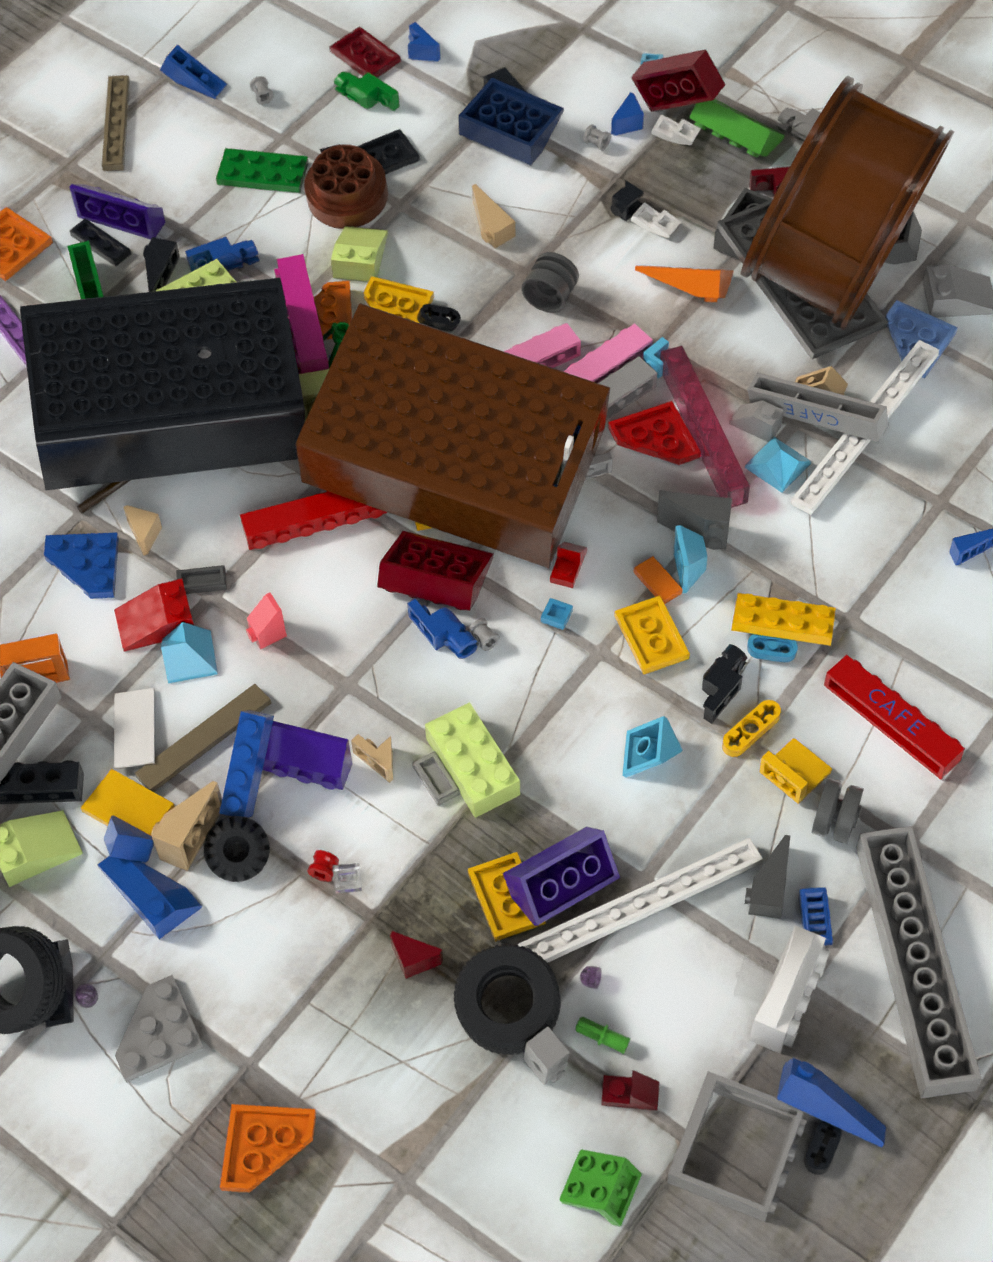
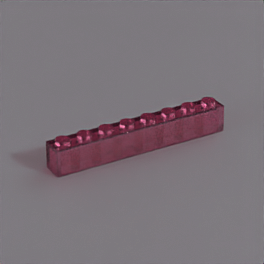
[660,346,750,508]

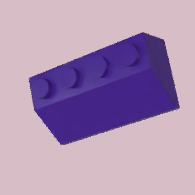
[69,184,166,240]
[263,721,352,790]
[503,827,620,926]

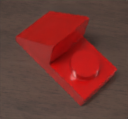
[550,542,587,588]

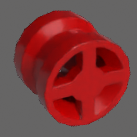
[307,850,339,882]

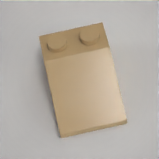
[151,781,222,871]

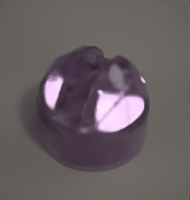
[580,966,602,989]
[75,984,98,1008]

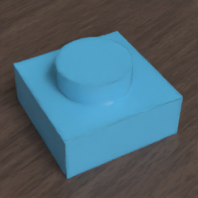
[541,598,573,630]

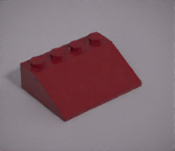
[377,531,494,611]

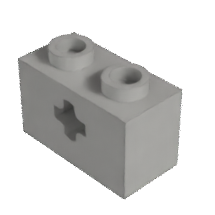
[523,1027,570,1085]

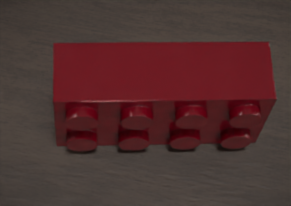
[631,49,726,112]

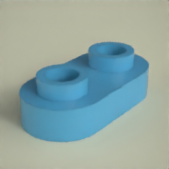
[747,634,798,662]

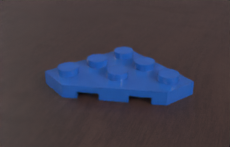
[44,532,119,599]

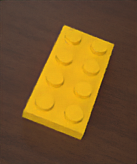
[731,593,836,646]

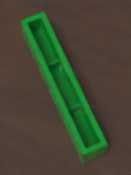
[67,241,104,299]

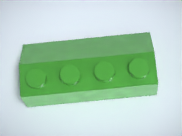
[689,99,785,158]

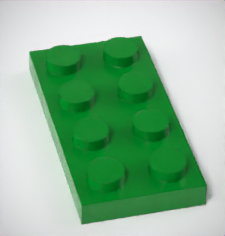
[216,148,309,193]

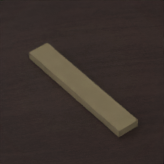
[102,75,130,171]
[135,684,272,792]

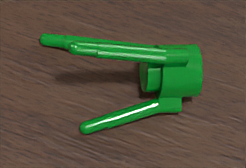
[322,322,349,369]

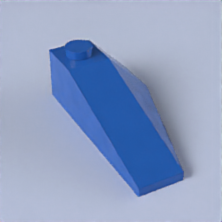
[777,1058,886,1148]

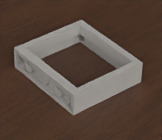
[667,1071,807,1222]

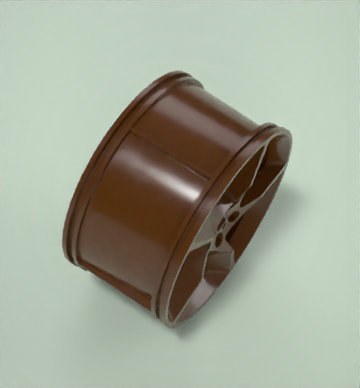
[741,76,955,330]

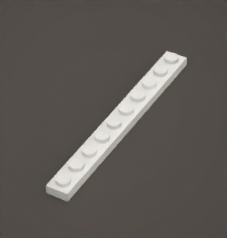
[791,340,939,515]
[517,838,763,963]

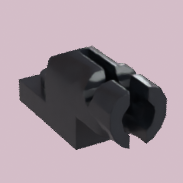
[702,644,747,724]

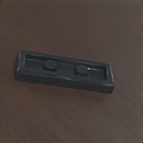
[69,218,131,267]

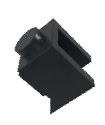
[610,180,644,221]

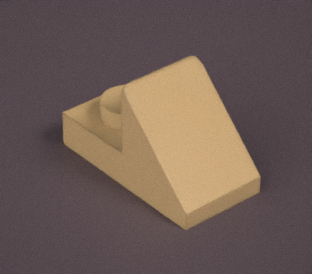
[351,734,393,783]

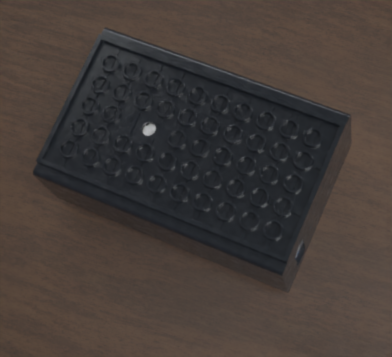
[20,278,305,491]

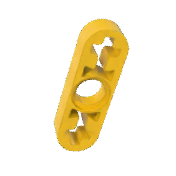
[722,700,781,757]

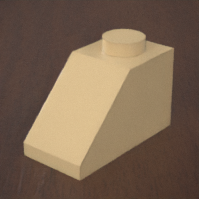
[795,366,848,395]

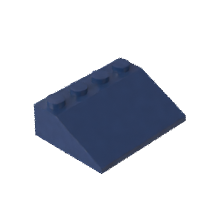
[458,78,564,165]

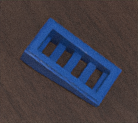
[949,528,993,565]
[798,887,833,945]

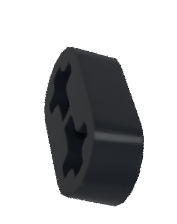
[417,304,461,331]
[804,1121,842,1175]

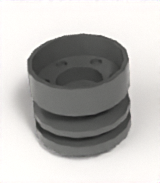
[521,252,579,313]

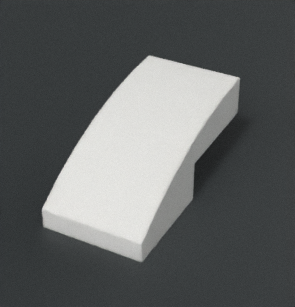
[651,114,701,145]
[630,202,681,238]

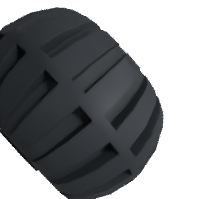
[204,816,270,882]

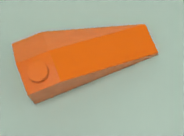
[635,266,733,302]

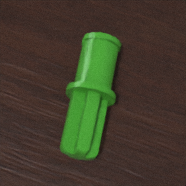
[575,1017,631,1055]

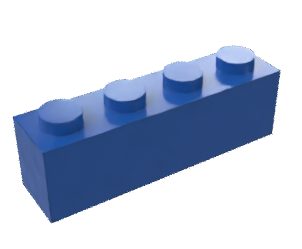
[219,710,274,818]

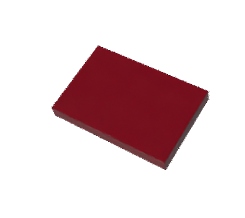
[329,26,401,78]

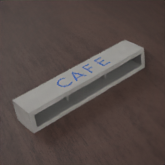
[747,372,889,442]

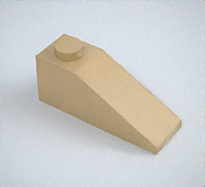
[472,184,516,248]

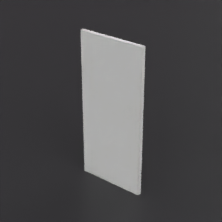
[114,688,155,769]

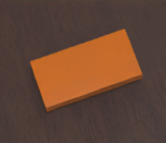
[633,556,683,604]

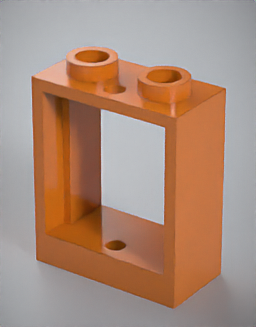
[0,633,70,683]

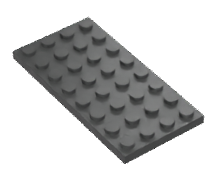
[716,199,888,360]

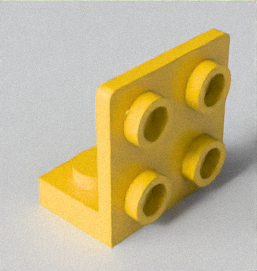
[759,738,832,804]

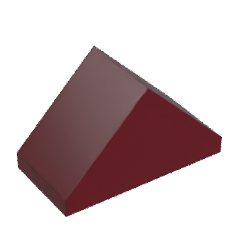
[390,931,443,979]

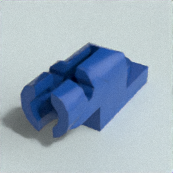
[185,237,260,272]
[407,599,478,659]

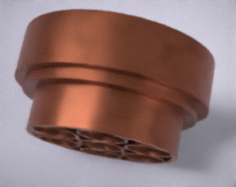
[304,145,388,229]

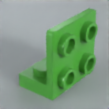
[559,1149,642,1226]

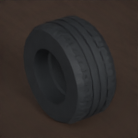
[0,926,66,1034]
[454,944,561,1055]

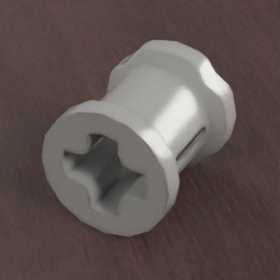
[250,76,274,105]
[583,124,611,150]
[468,618,500,651]

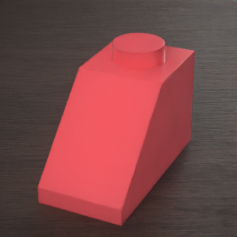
[246,592,287,649]

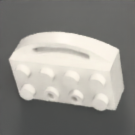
[749,925,830,1053]

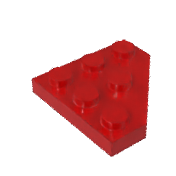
[608,401,701,465]

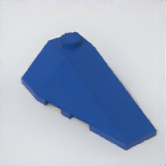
[97,856,202,939]

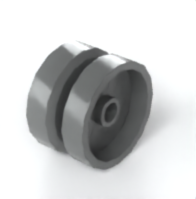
[811,778,864,844]

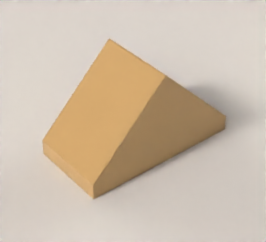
[123,505,162,556]

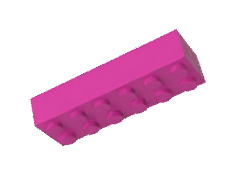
[274,254,329,374]

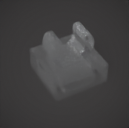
[333,863,362,894]

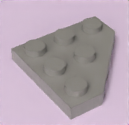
[115,975,204,1083]

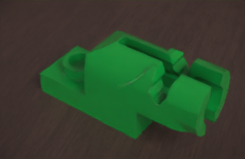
[334,71,400,111]

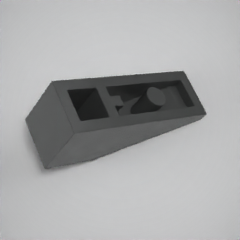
[744,835,790,919]

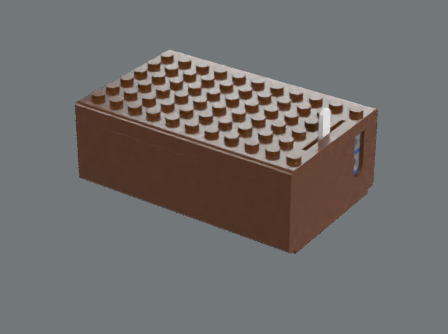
[296,303,610,568]

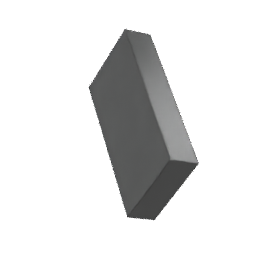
[176,565,227,594]

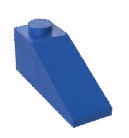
[160,44,227,99]

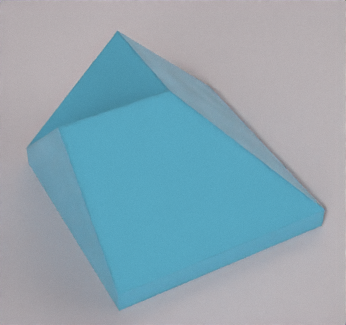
[745,437,811,493]
[673,525,708,593]
[161,622,218,683]
[622,716,683,777]

